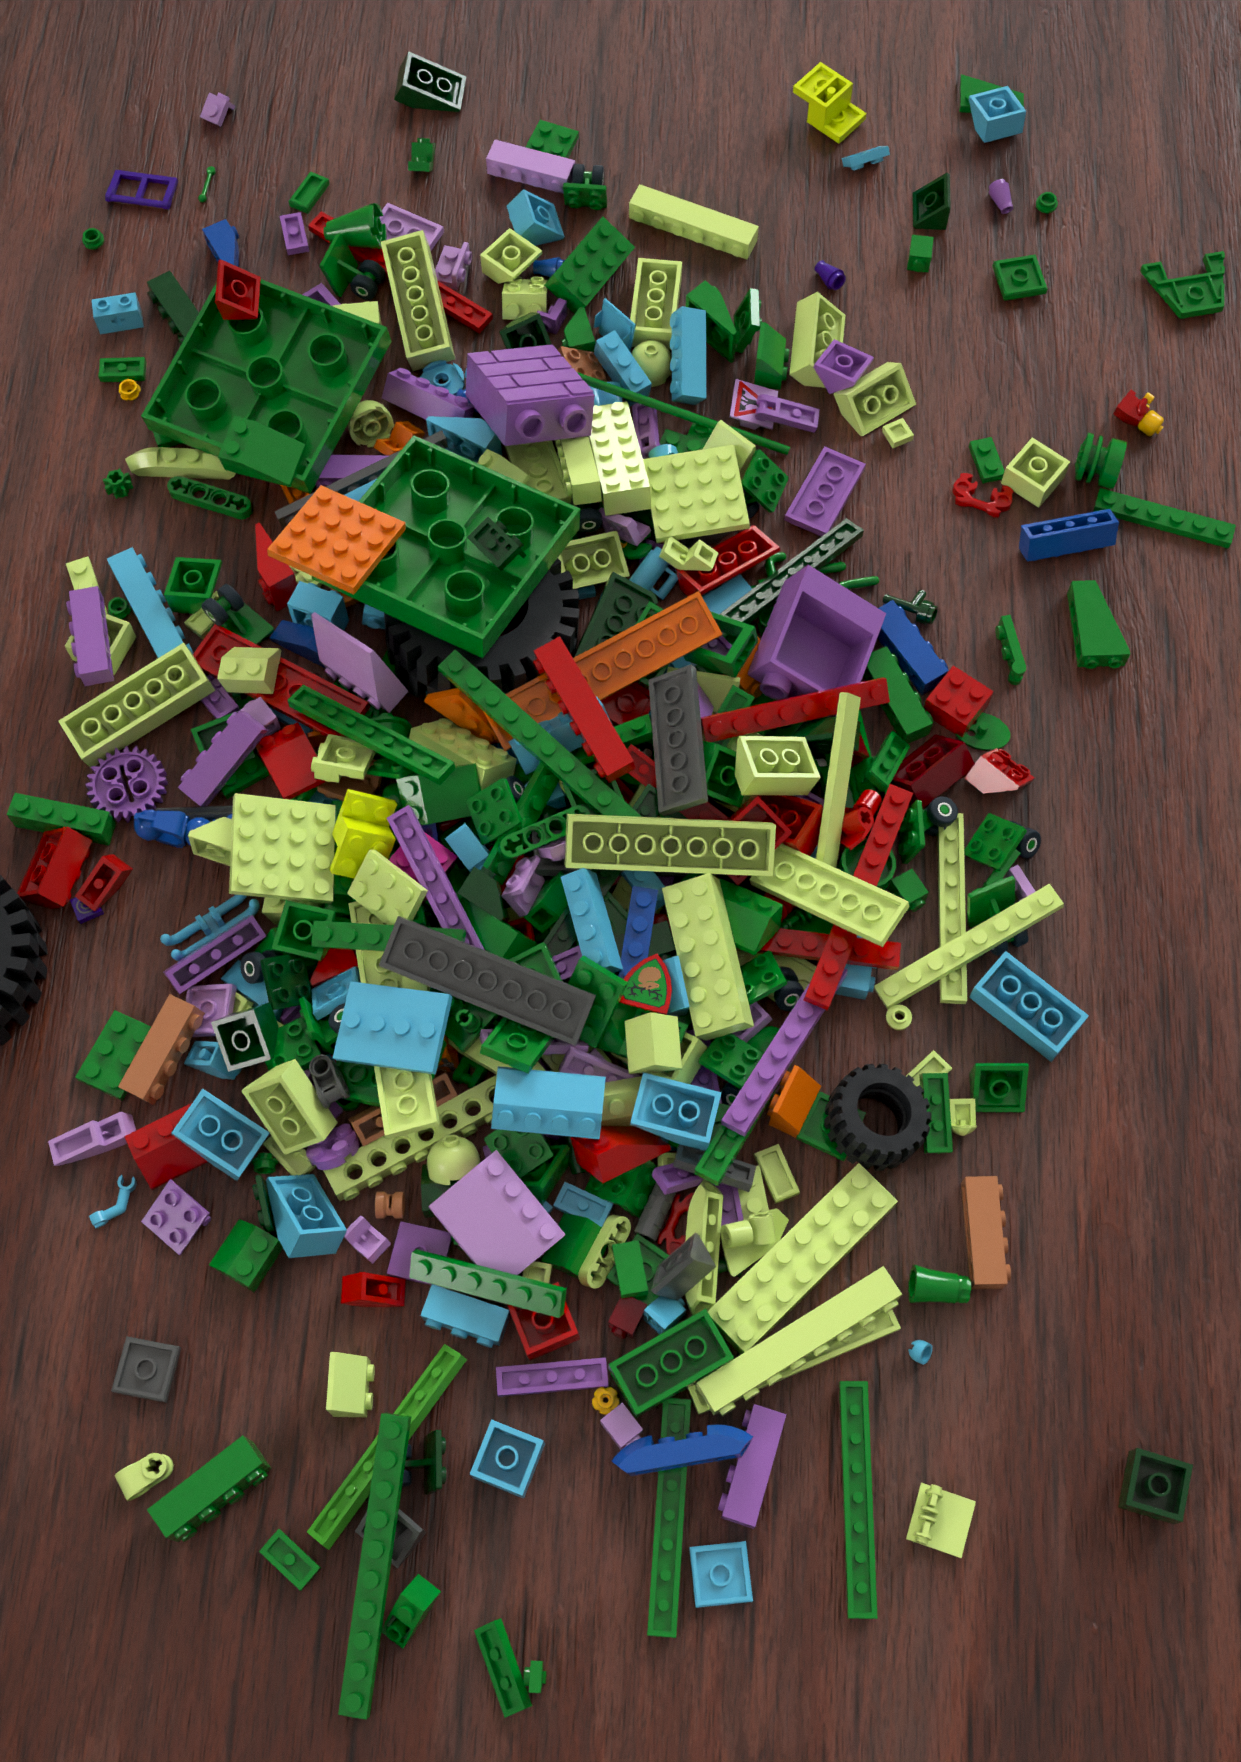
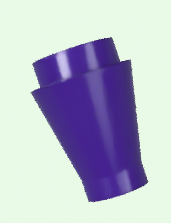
[814,260,846,290]

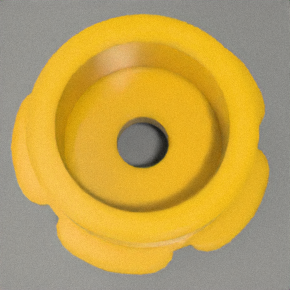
[119,379,141,401]
[592,1387,619,1415]

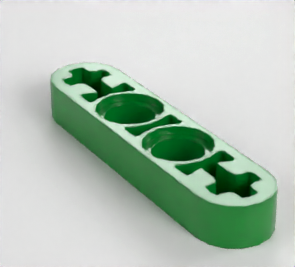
[167,476,253,519]
[498,805,590,860]

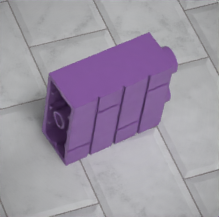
[466,345,595,446]
[748,565,886,717]

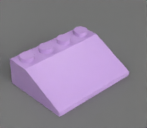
[311,612,408,713]
[428,1150,566,1275]

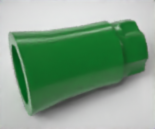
[908,1264,971,1304]

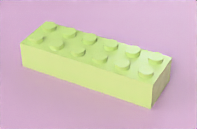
[381,230,455,371]
[588,402,652,516]
[58,643,215,768]
[662,873,754,1041]

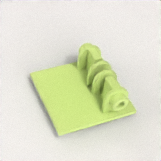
[906,1483,976,1558]

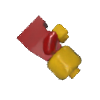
[1113,389,1164,437]

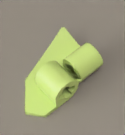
[720,1208,789,1277]

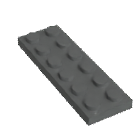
[648,664,708,816]

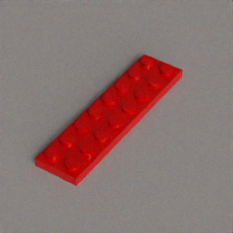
[193,624,371,738]

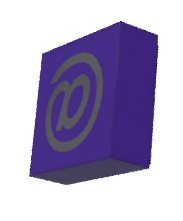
[70,897,104,924]

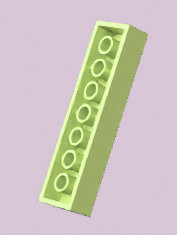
[564,814,776,876]
[708,1163,898,1355]

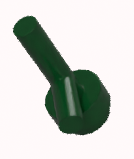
[882,590,938,625]

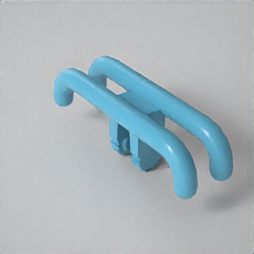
[160,895,260,961]

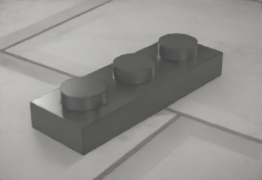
[673,1144,756,1192]

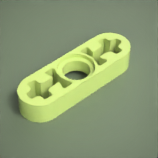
[578,1215,631,1289]

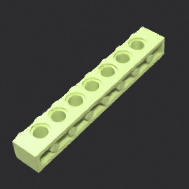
[323,1075,497,1201]

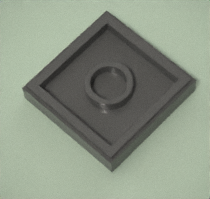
[111,1336,181,1403]

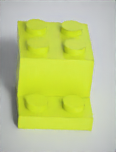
[793,62,867,144]
[330,789,397,878]

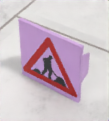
[729,379,778,430]

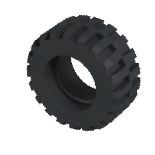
[824,1063,932,1171]

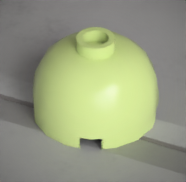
[631,340,672,387]
[347,400,394,448]
[427,1135,481,1185]

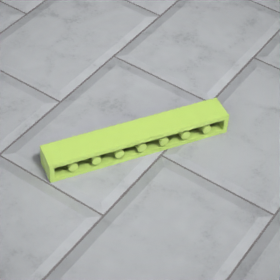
[696,1266,902,1416]

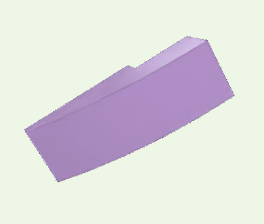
[48,1112,136,1166]

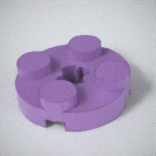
[306,1123,360,1170]

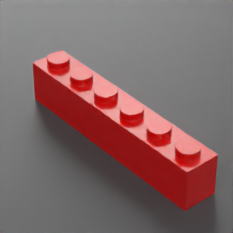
[533,636,635,783]

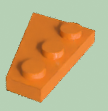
[424,688,500,744]

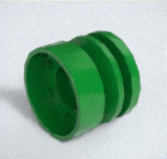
[1074,432,1127,489]

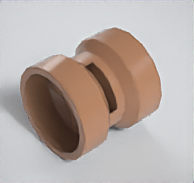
[375,1191,405,1219]

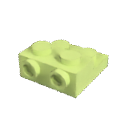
[311,734,376,783]

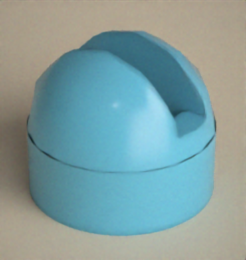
[908,1340,932,1365]

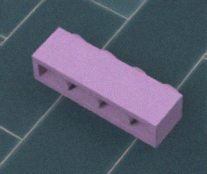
[486,140,575,193]

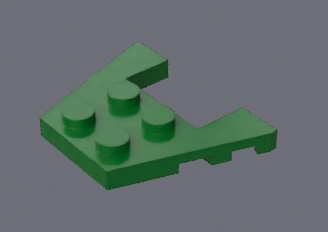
[1140,251,1225,319]

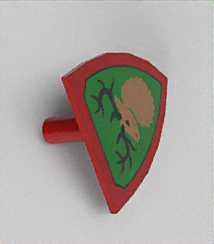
[619,953,672,1015]

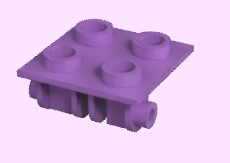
[141,1179,211,1255]

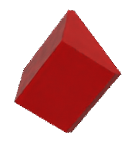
[215,259,261,320]

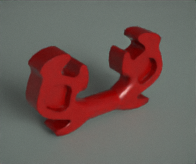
[952,473,1014,518]
[658,1192,695,1255]

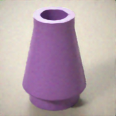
[989,179,1014,214]

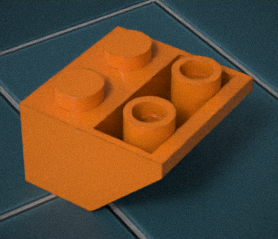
[767,1065,821,1138]

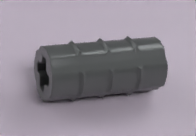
[634,1183,676,1242]

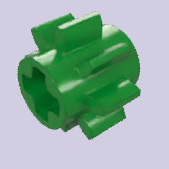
[103,469,134,499]

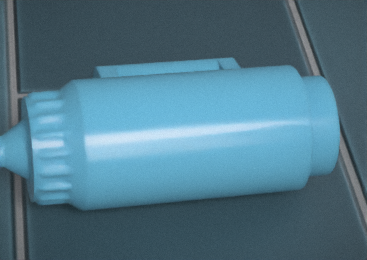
[629,546,678,600]

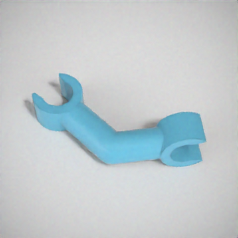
[89,1175,137,1229]

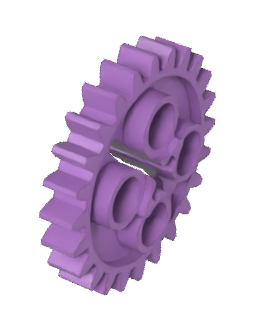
[86,746,168,823]

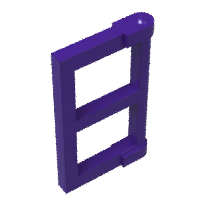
[105,170,178,210]

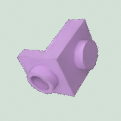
[200,92,235,127]
[344,1216,391,1264]

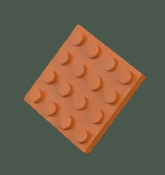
[267,485,406,595]

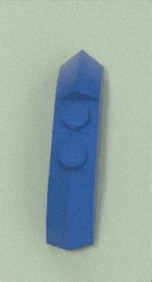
[612,1425,753,1476]

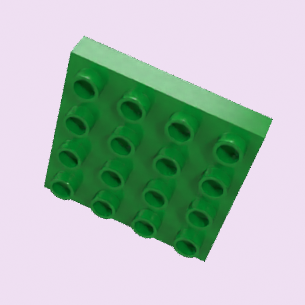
[141,279,392,494]
[312,435,580,658]

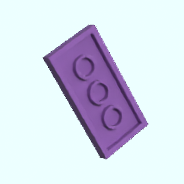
[784,446,866,537]

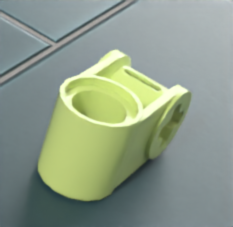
[114,1453,174,1501]

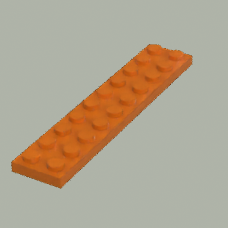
[482,591,722,751]

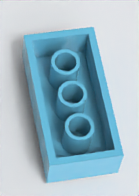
[969,951,1089,1062]

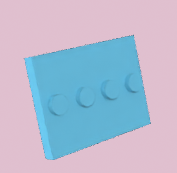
[333,981,452,1075]

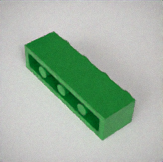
[863,646,933,744]
[7,793,116,846]

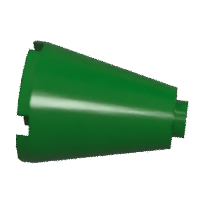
[323,203,387,249]

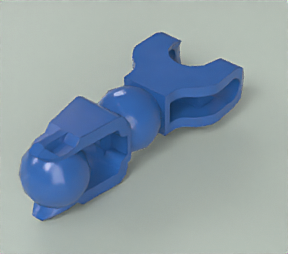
[134,809,232,848]

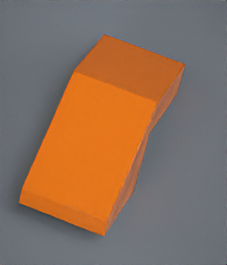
[374,421,425,456]

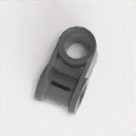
[309,1054,351,1109]

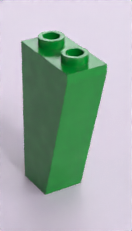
[1067,580,1130,669]

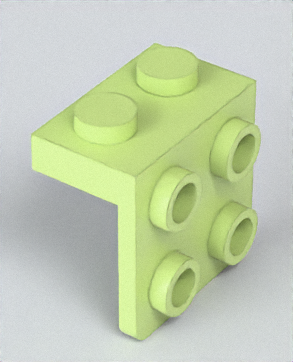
[502,276,548,320]

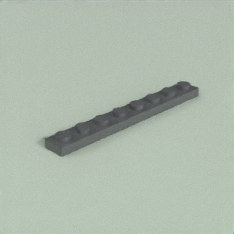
[275,430,448,528]

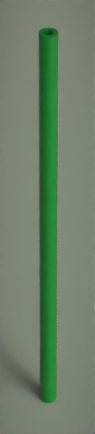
[577,372,790,455]

